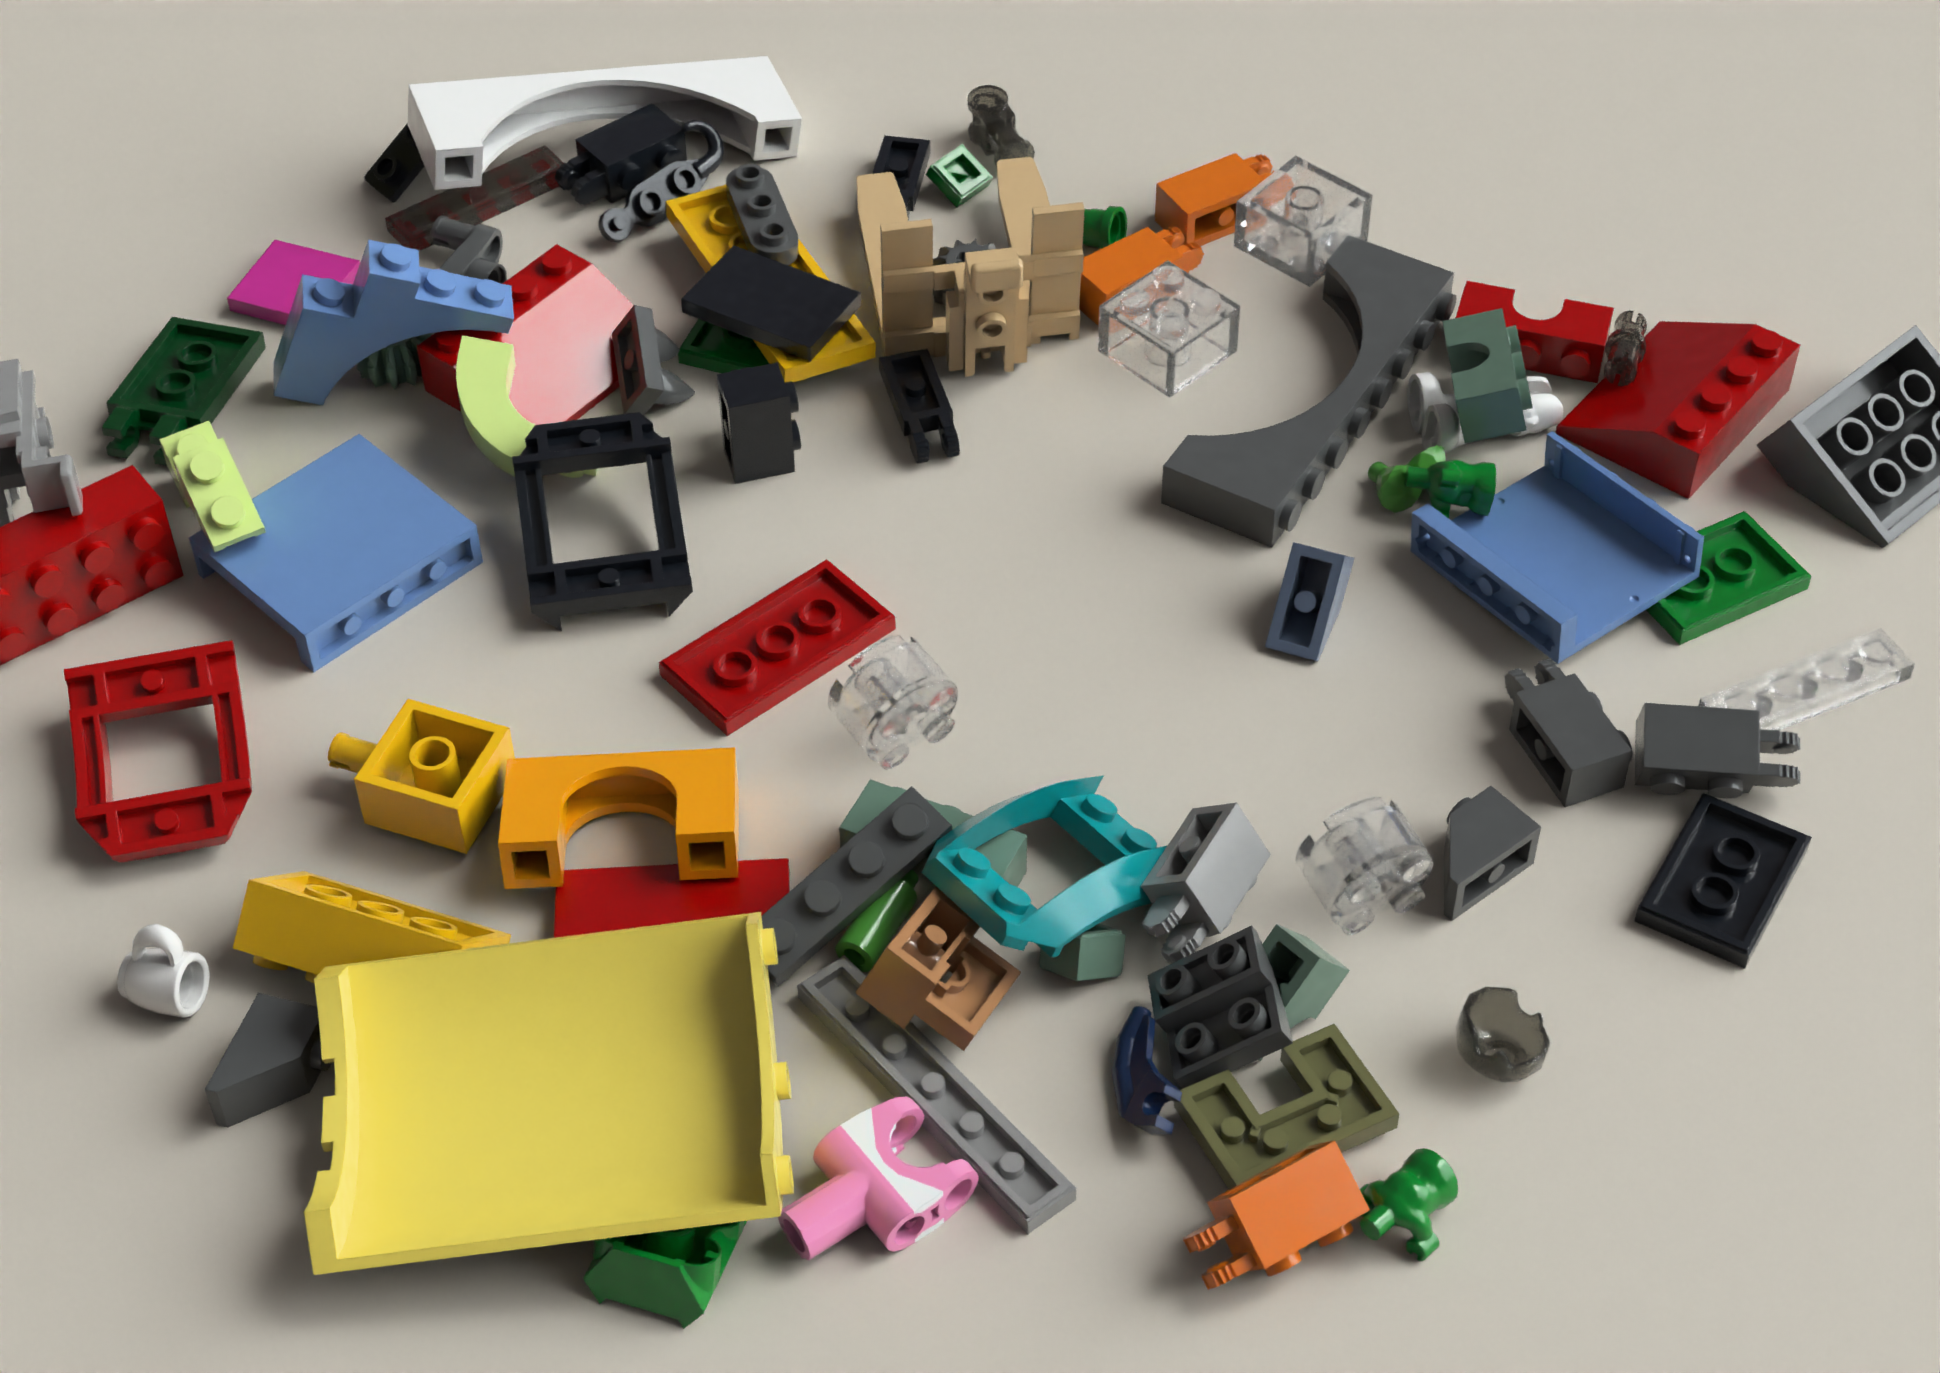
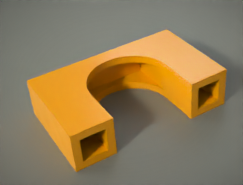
[498,747,739,889]

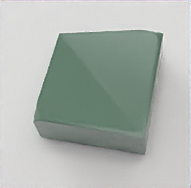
[1039,924,1126,981]

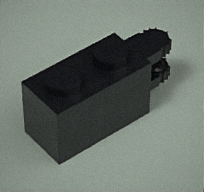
[554,103,687,205]

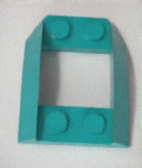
[921,775,1167,958]

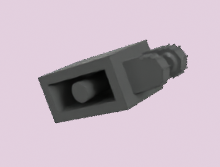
[1504,658,1633,807]
[1635,703,1800,798]

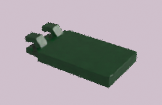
[102,317,266,466]

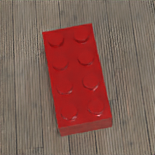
[0,465,184,665]

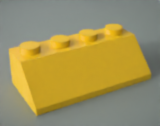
[233,871,511,983]

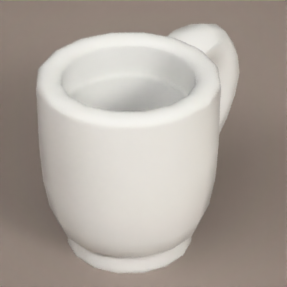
[117,924,210,1018]

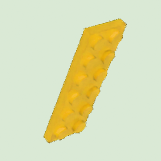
[665,185,876,383]

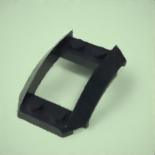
[512,412,693,631]

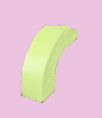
[456,335,598,478]

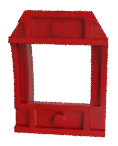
[64,640,252,863]

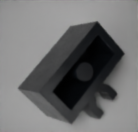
[717,363,801,484]

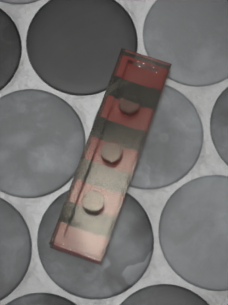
[385,146,564,251]

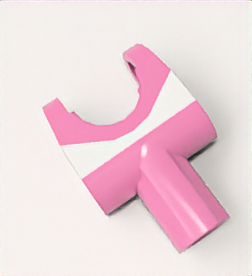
[778,1097,979,1260]

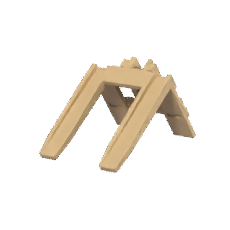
[856,157,1085,377]

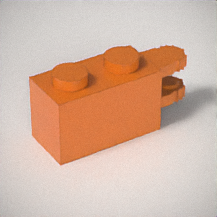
[1155,153,1290,246]
[1079,226,1205,332]
[1183,1140,1370,1290]

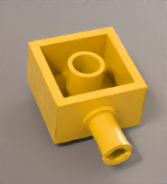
[328,699,515,854]

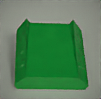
[583,1221,747,1329]

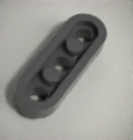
[726,164,799,265]

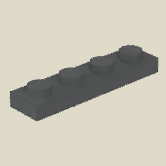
[761,786,952,986]

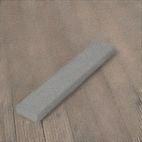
[797,955,1076,1234]

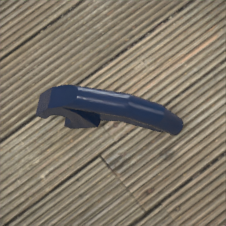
[1111,1006,1182,1135]

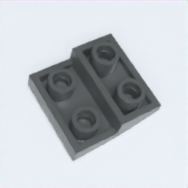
[1147,925,1293,1088]

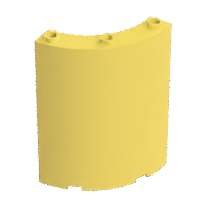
[304,912,794,1275]

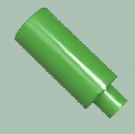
[835,870,919,972]

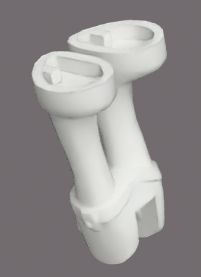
[1407,372,1564,453]

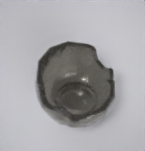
[1456,986,1551,1082]

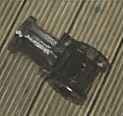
[967,85,1035,166]

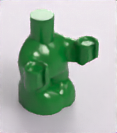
[1404,460,1496,518]
[1360,1148,1458,1262]

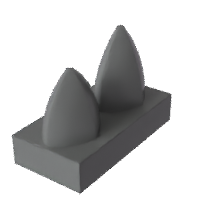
[612,305,695,416]

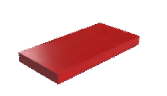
[658,559,896,736]
[554,858,790,938]

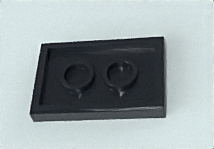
[681,245,861,361]
[1635,793,1812,968]

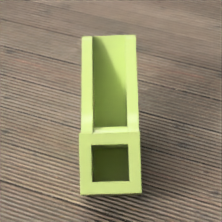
[159,421,266,553]

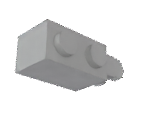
[1141,802,1271,963]

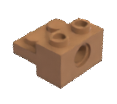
[855,886,1021,1051]

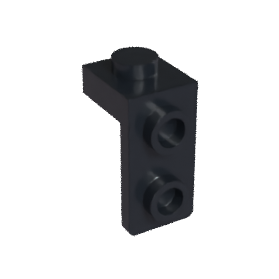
[364,123,425,203]

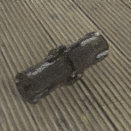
[1604,310,1647,386]

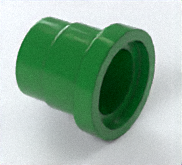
[1083,206,1127,249]

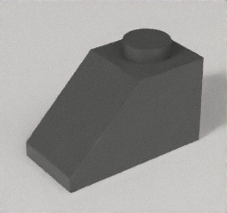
[1444,786,1541,921]
[205,993,332,1128]

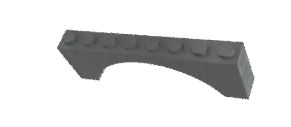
[1161,235,1457,548]

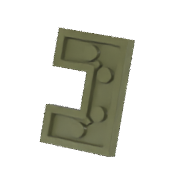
[1174,1023,1399,1190]

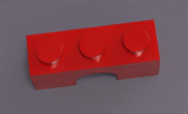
[1455,281,1614,383]

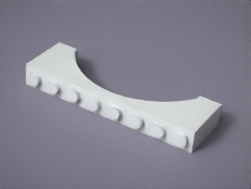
[408,56,802,190]

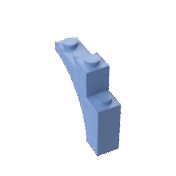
[273,239,514,405]

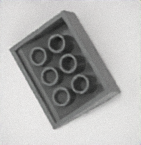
[1757,325,1940,548]

